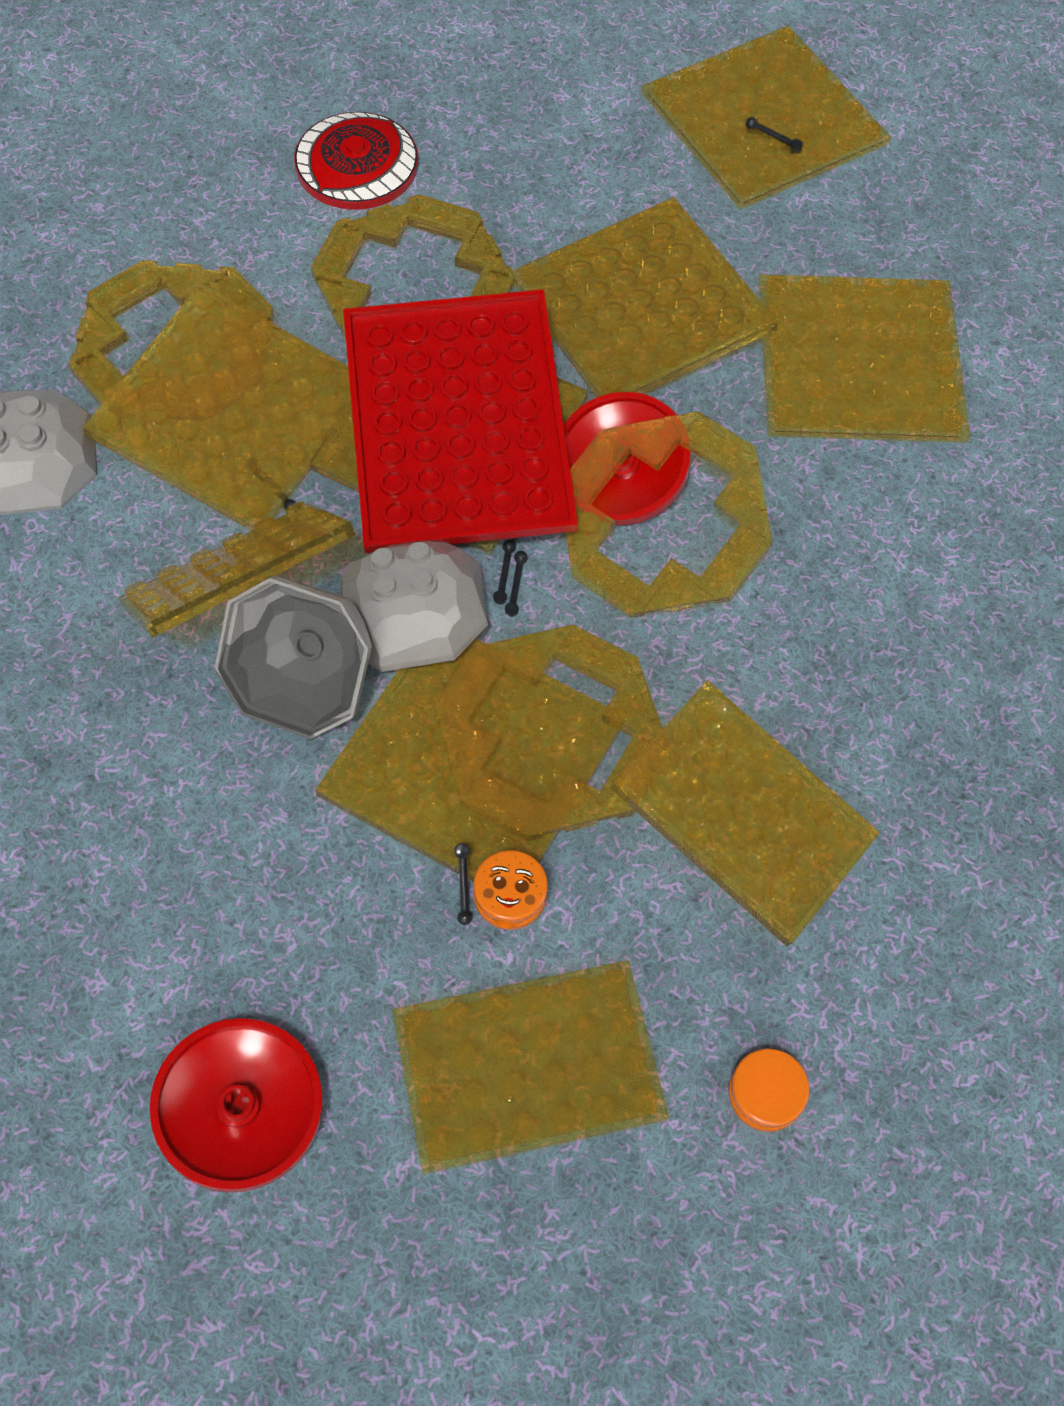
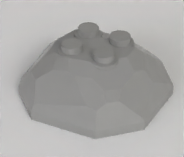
[0,390,97,515]
[340,541,488,672]

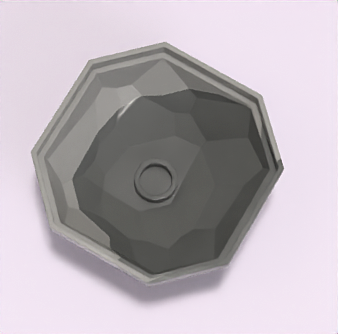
[214,576,372,739]

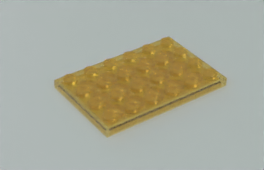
[118,502,356,638]
[610,680,880,947]
[392,960,669,1175]

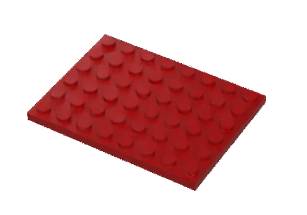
[343,289,578,553]

